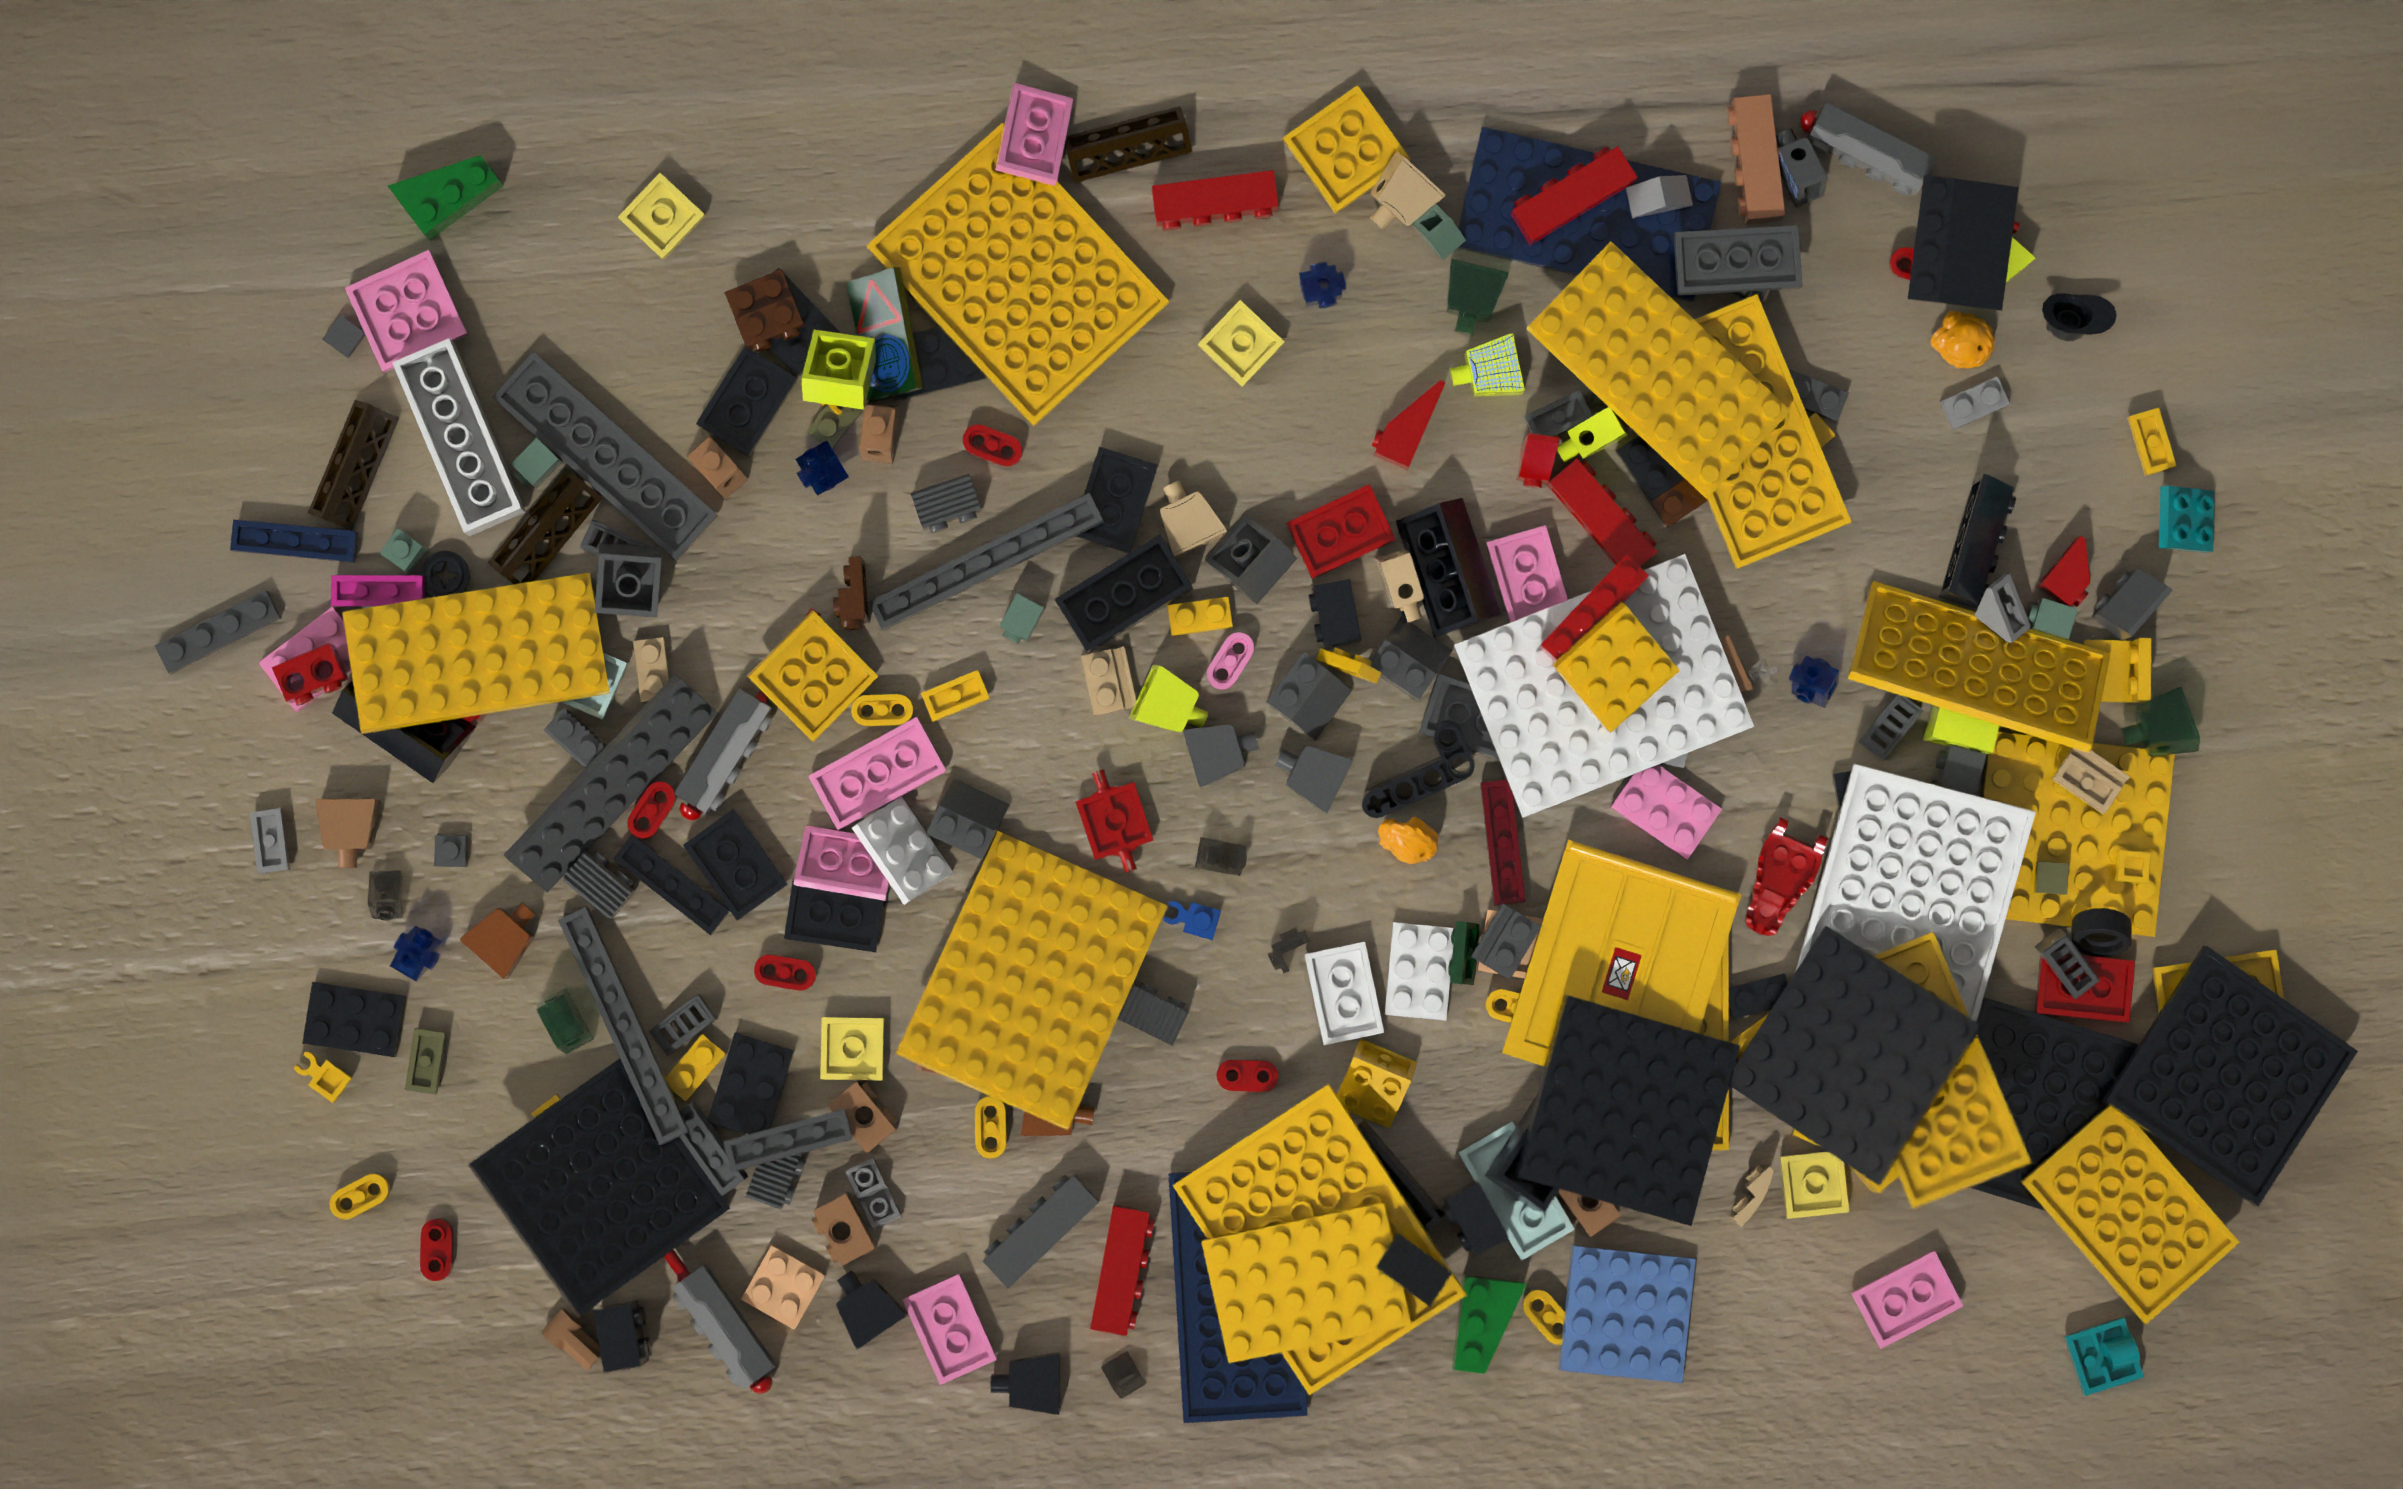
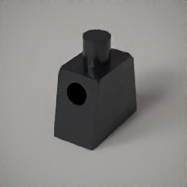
[836,1270,908,1349]
[991,1352,1060,1414]

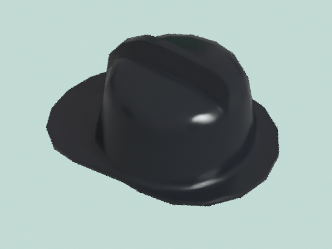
[2042,293,2117,341]

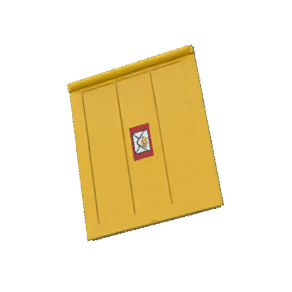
[1502,839,1742,1067]

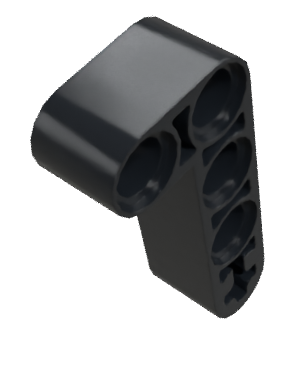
[1362,720,1475,818]

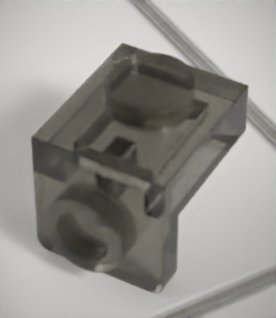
[1195,837,1247,876]
[367,870,403,921]
[1268,927,1310,974]

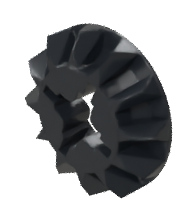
[420,551,471,597]

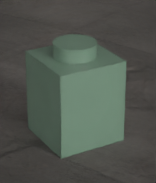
[1412,204,1466,260]
[511,437,562,488]
[380,528,428,574]
[999,593,1045,644]
[2027,598,2078,640]

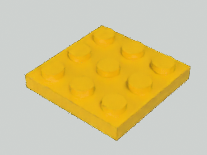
[1282,85,1411,214]
[1552,602,1680,733]
[747,610,878,742]

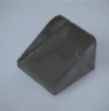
[1101,1351,1146,1399]

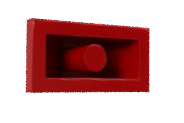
[2037,536,2090,607]

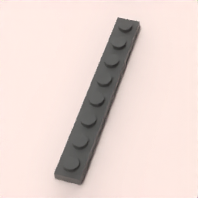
[869,493,1104,631]
[558,907,690,1145]

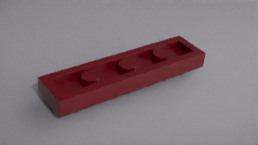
[1480,780,1526,906]

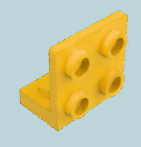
[2083,638,2151,703]
[1337,1038,1417,1128]

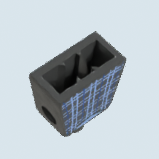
[1776,129,1828,208]

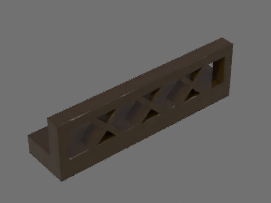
[1064,106,1193,183]
[308,400,399,531]
[488,468,603,584]

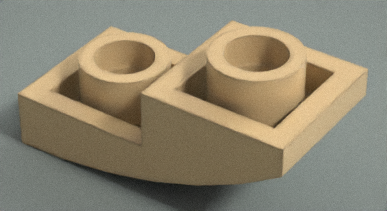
[1730,1165,1774,1227]

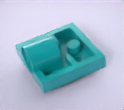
[2159,486,2214,553]
[2064,1317,2144,1396]

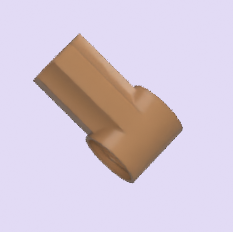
[541,1308,601,1371]

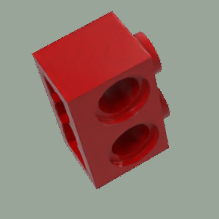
[272,643,349,706]

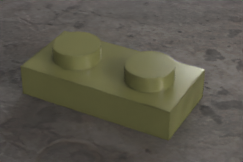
[807,400,869,451]
[405,1028,447,1094]

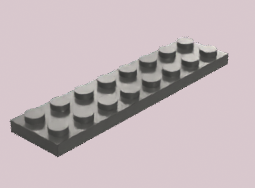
[492,351,718,561]
[504,674,718,893]

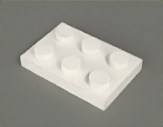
[852,796,954,905]
[1384,922,1454,1021]
[1304,942,1384,1045]

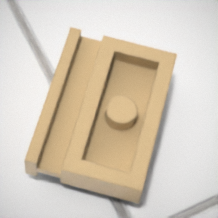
[1081,646,1136,717]
[2051,748,2130,814]

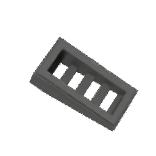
[580,520,651,556]
[1859,694,1923,760]
[2035,929,2100,999]
[649,994,717,1056]

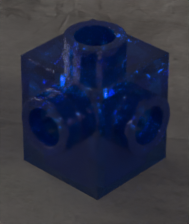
[1298,262,1346,309]
[795,440,849,496]
[1789,656,1839,708]
[390,926,442,982]

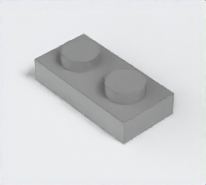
[1940,376,2010,430]
[250,808,290,874]

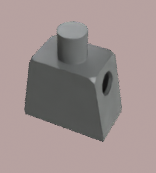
[1183,724,1259,788]
[1275,745,1353,814]

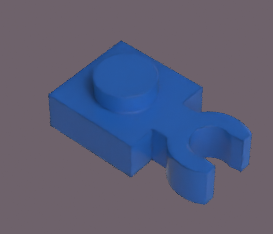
[1164,901,1221,940]

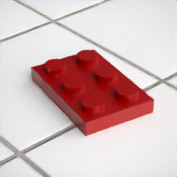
[1286,484,1396,579]
[2035,952,2135,1023]

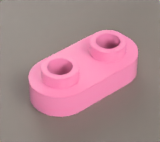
[1207,632,1254,690]

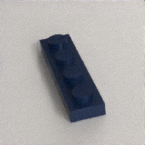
[230,519,358,563]

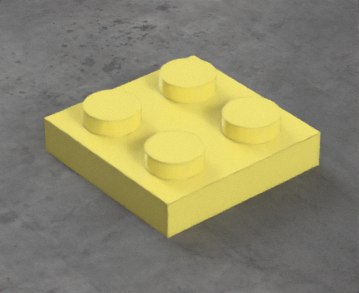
[618,173,706,260]
[1198,300,1285,388]
[820,1017,884,1080]
[1779,1151,1850,1219]

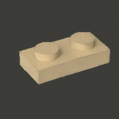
[633,637,670,703]

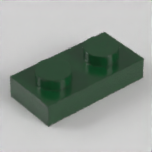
[1448,921,1480,985]

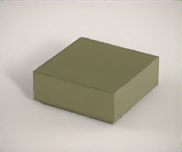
[2034,862,2069,895]

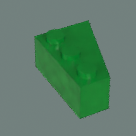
[388,155,504,240]
[1452,1274,1527,1374]

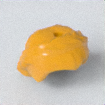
[1930,310,1995,369]
[1378,817,1439,864]

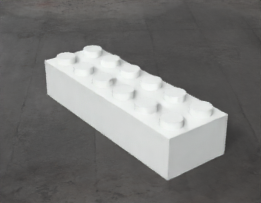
[392,338,526,536]

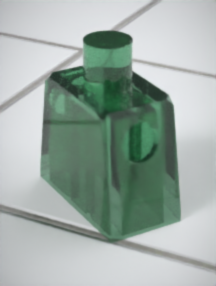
[1446,259,1509,336]
[2121,687,2200,757]
[536,988,594,1054]

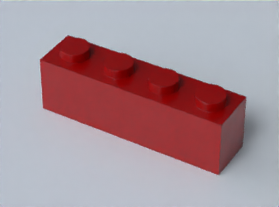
[1510,146,1638,246]
[1151,170,1279,230]
[1547,458,1657,567]
[1539,554,1649,662]
[1090,1205,1155,1336]

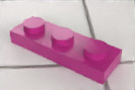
[331,575,425,607]

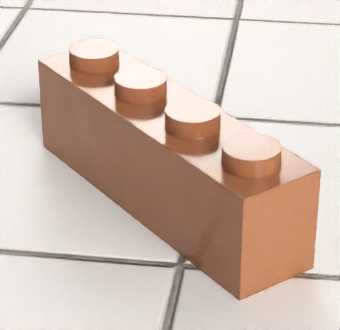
[1727,94,1785,224]

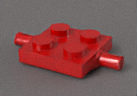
[1075,769,1154,873]

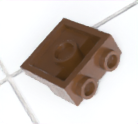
[724,269,805,352]
[833,556,869,630]

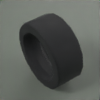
[2071,908,2132,957]

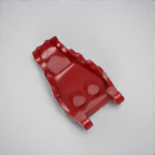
[1745,817,1829,936]

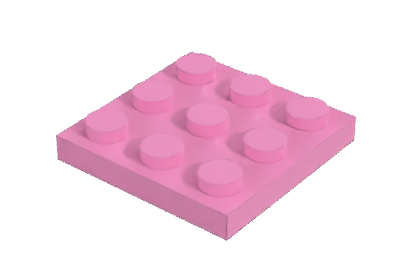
[345,250,468,373]

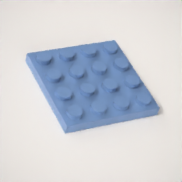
[1558,1245,1696,1383]

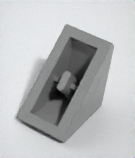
[1626,175,1693,219]
[1975,573,2031,643]

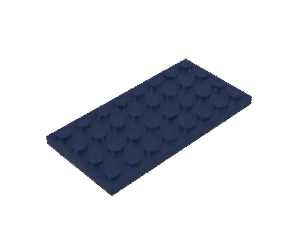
[1458,127,1721,302]
[1168,1172,1308,1423]

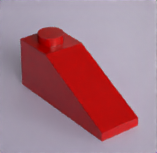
[1371,380,1446,470]
[1517,433,1559,488]

